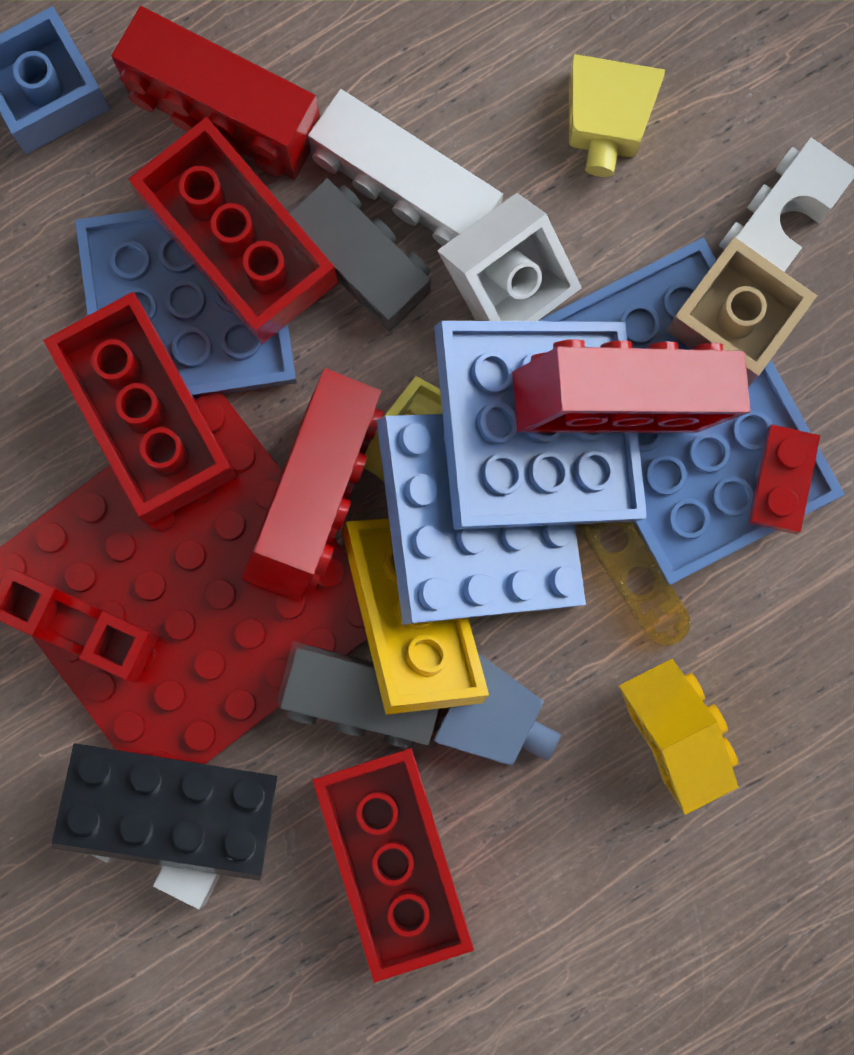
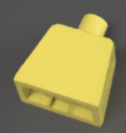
[569,54,665,177]

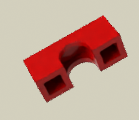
[0,567,159,682]

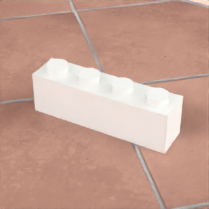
[308,89,503,246]

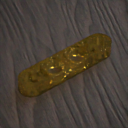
[576,522,690,646]

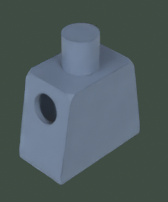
[433,654,561,766]

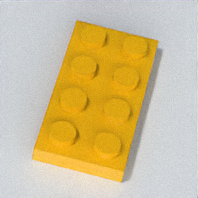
[342,518,489,715]

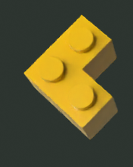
[619,659,739,815]

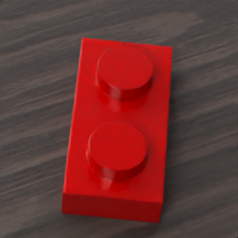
[748,424,821,535]

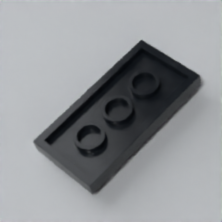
[52,743,278,881]

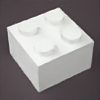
[437,193,582,321]

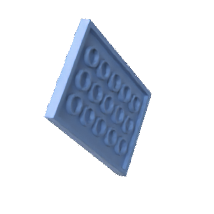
[538,237,845,587]

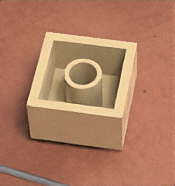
[667,237,818,388]

